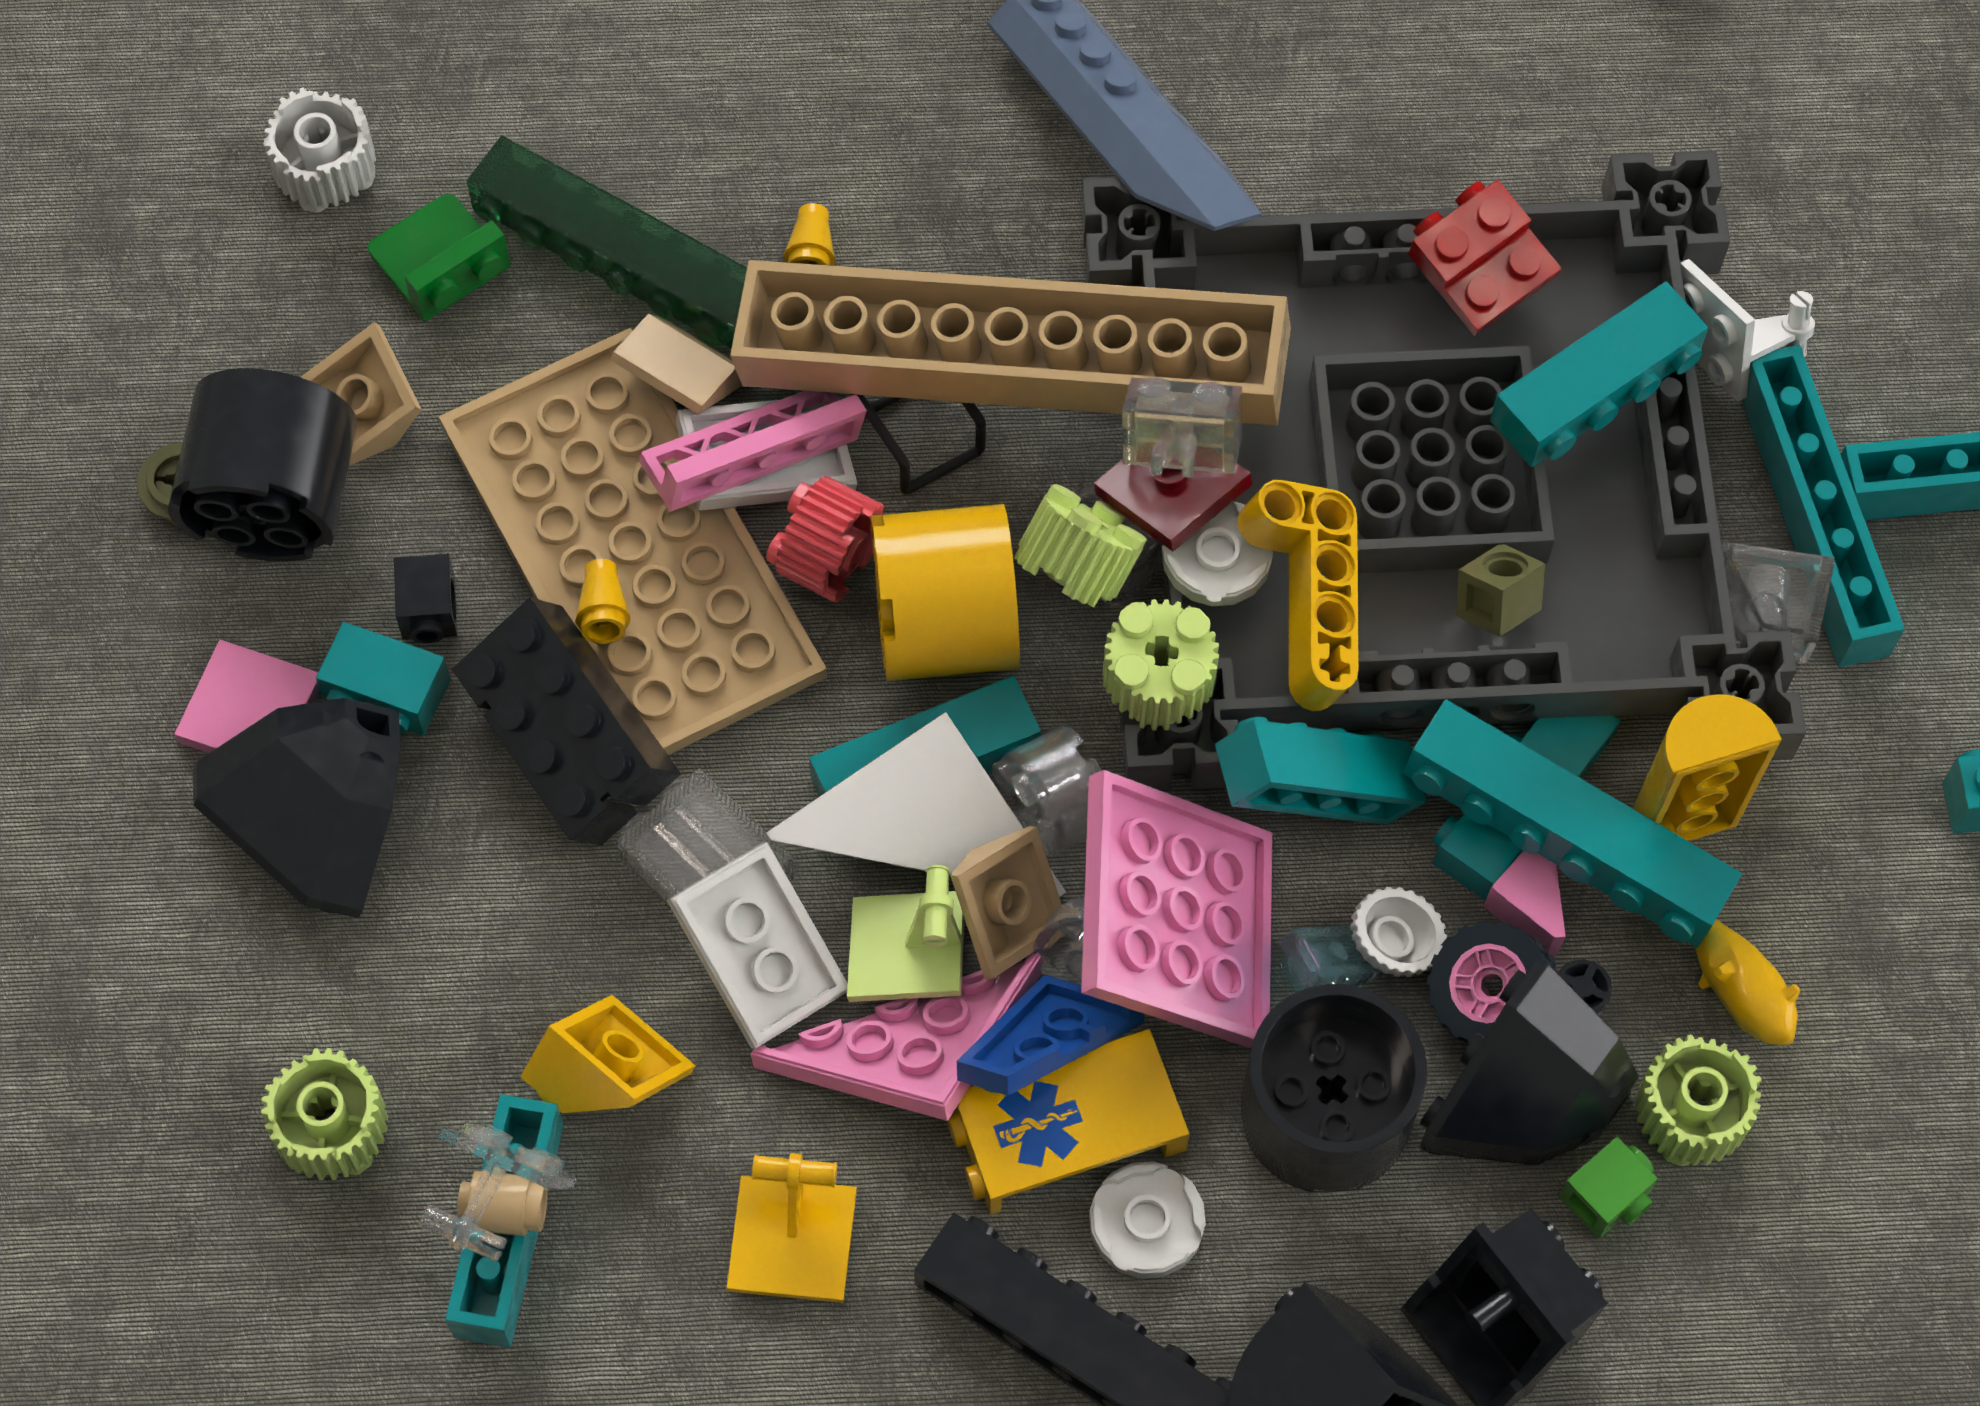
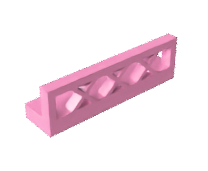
[639,391,867,512]

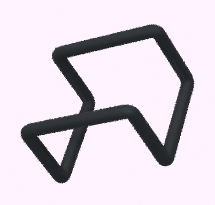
[849,394,986,494]

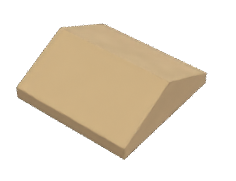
[610,314,742,415]
[301,322,422,466]
[950,826,1070,979]

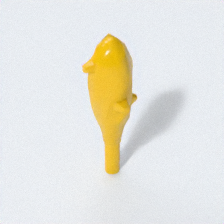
[1694,919,1801,1046]

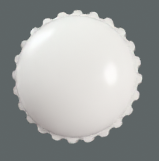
[1350,887,1447,977]

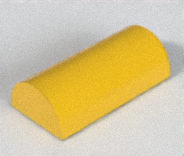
[1632,694,1782,841]

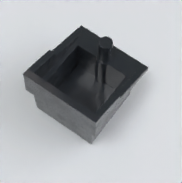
[1400,1209,1608,1406]

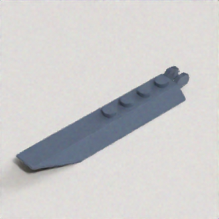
[988,0,1261,231]

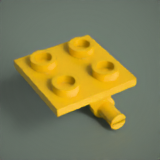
[726,1153,857,1303]

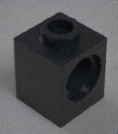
[394,553,457,643]

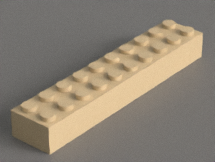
[730,260,1291,426]

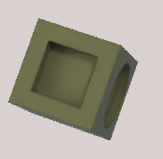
[1456,544,1545,637]

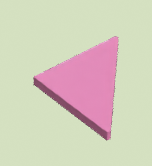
[750,952,1046,1121]

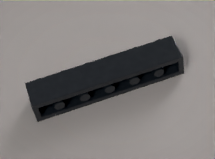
[914,1212,1232,1406]

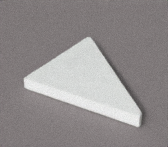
[765,712,1066,897]

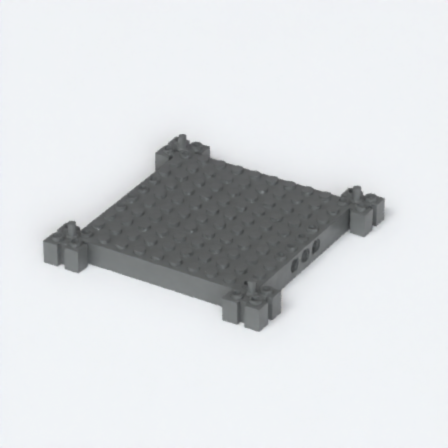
[1080,150,1806,791]

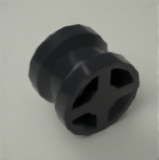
[1558,959,1612,1017]

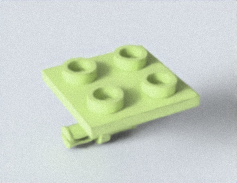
[847,865,965,1002]

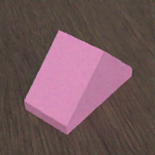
[1483,851,1566,956]

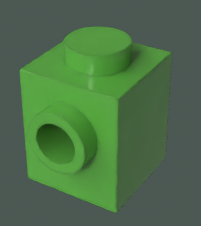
[1559,1136,1658,1239]

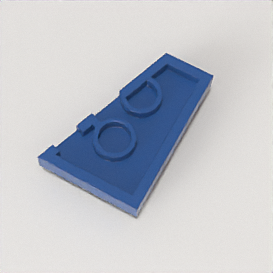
[956,975,1145,1096]

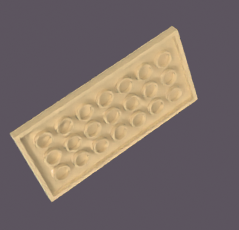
[438,327,828,755]

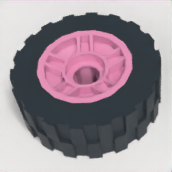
[1427,921,1557,1044]

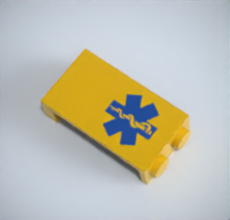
[947,1029,1190,1215]

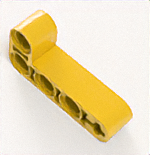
[1237,480,1359,711]

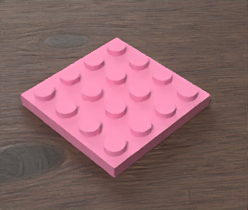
[1081,770,1272,1048]

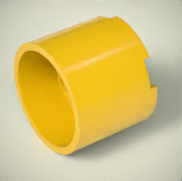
[871,504,1020,681]

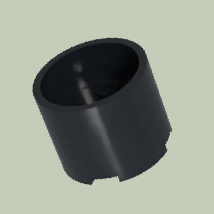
[168,368,357,562]
[1241,984,1427,1192]

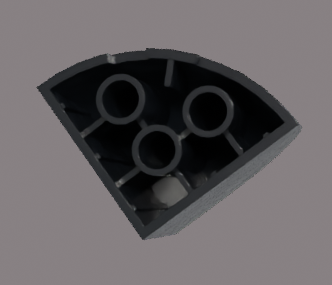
[1228,1282,1458,1406]

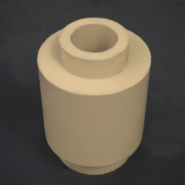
[457,1171,548,1236]

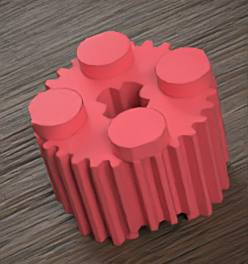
[766,476,885,603]

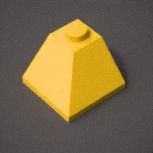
[520,995,696,1113]

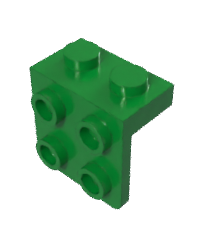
[368,193,511,323]

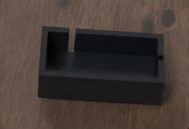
[452,597,681,845]

